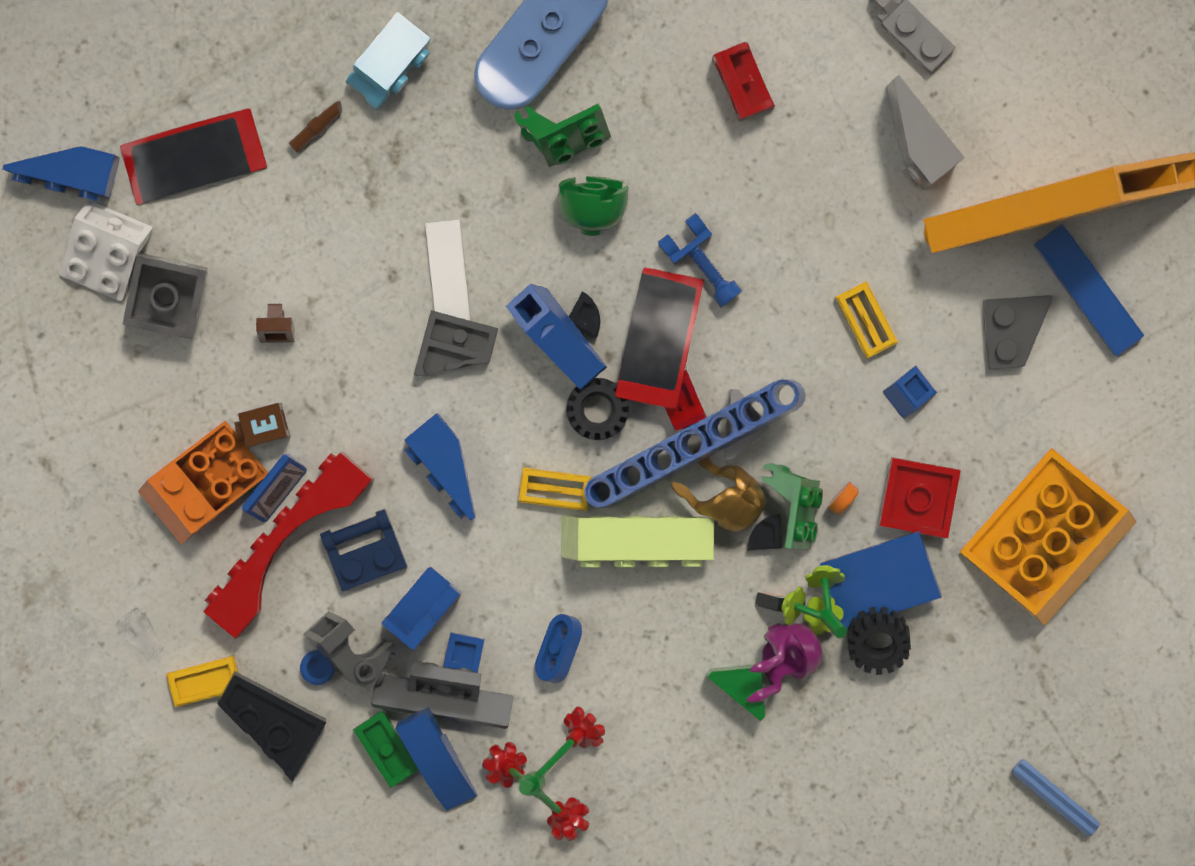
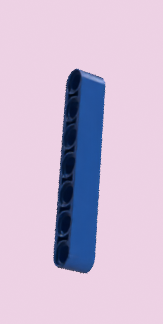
[584,379,806,508]

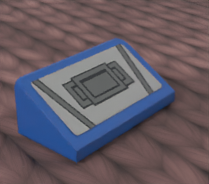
[242,454,307,522]

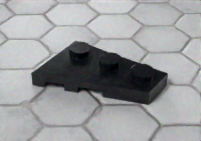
[217,671,326,782]

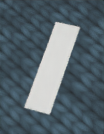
[425,220,470,320]

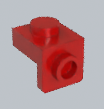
[665,370,707,431]

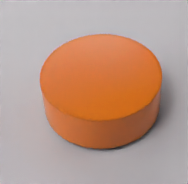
[827,481,859,516]

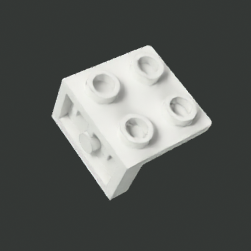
[59,200,153,301]

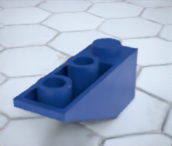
[2,146,120,202]
[505,283,607,390]
[404,413,476,521]

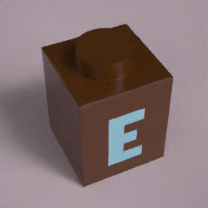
[234,403,290,447]

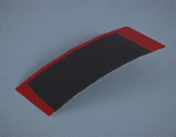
[120,108,267,205]
[615,267,704,409]

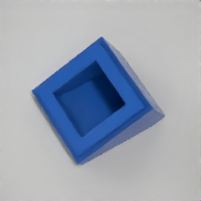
[883,365,937,418]

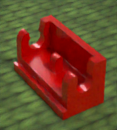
[712,42,775,122]

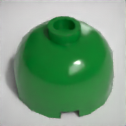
[558,176,629,236]

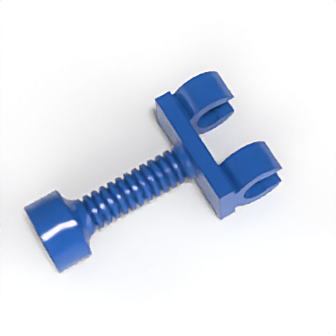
[658,213,742,308]

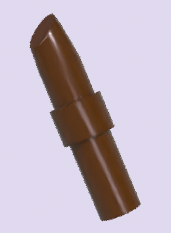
[288,100,342,153]

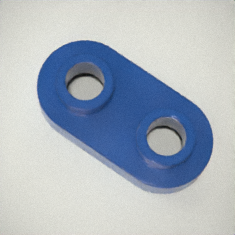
[535,614,582,683]

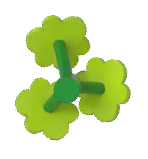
[782,565,847,639]

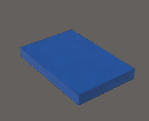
[820,530,942,628]

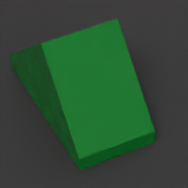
[706,664,765,721]

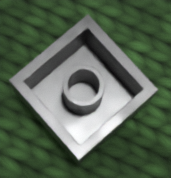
[122,253,208,339]

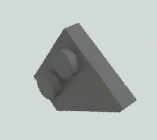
[983,295,1052,369]
[414,310,499,376]

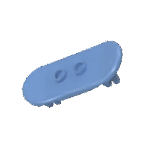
[474,0,608,110]

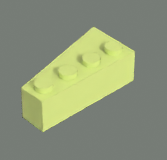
[561,516,714,567]

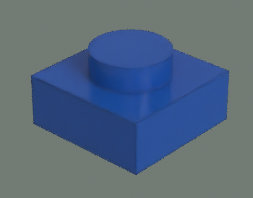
[443,632,485,673]

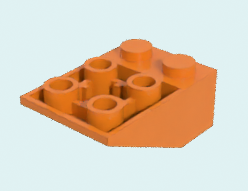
[138,420,268,545]

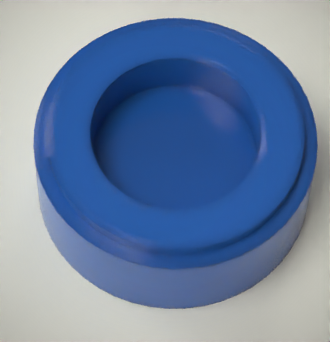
[300,649,335,685]

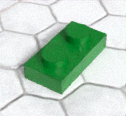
[353,710,419,788]

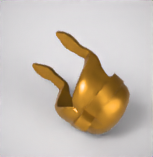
[671,449,766,532]

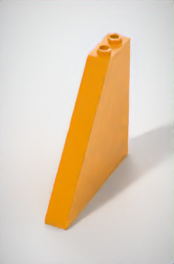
[923,152,1195,253]

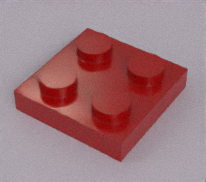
[878,457,961,539]

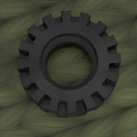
[566,378,629,440]
[847,607,911,675]

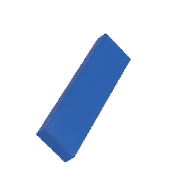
[1033,224,1145,356]

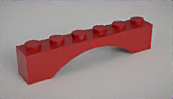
[203,452,374,639]

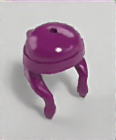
[746,623,822,703]

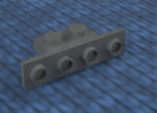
[371,662,513,729]

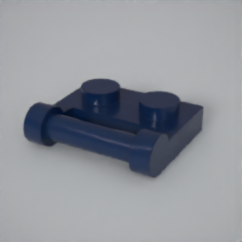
[320,509,408,592]

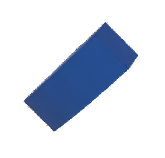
[396,707,477,811]

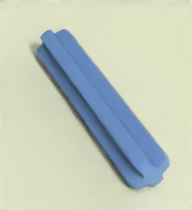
[1012,759,1100,836]

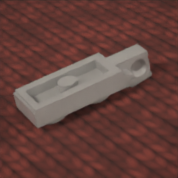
[870,0,956,73]

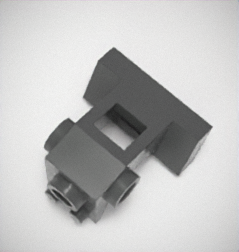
[303,611,396,691]

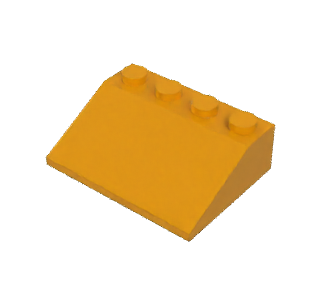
[960,448,1137,626]

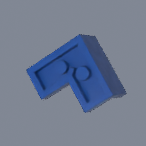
[381,567,461,650]

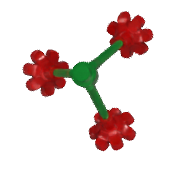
[482,707,605,841]

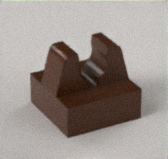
[256,303,295,343]

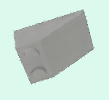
[886,75,965,190]

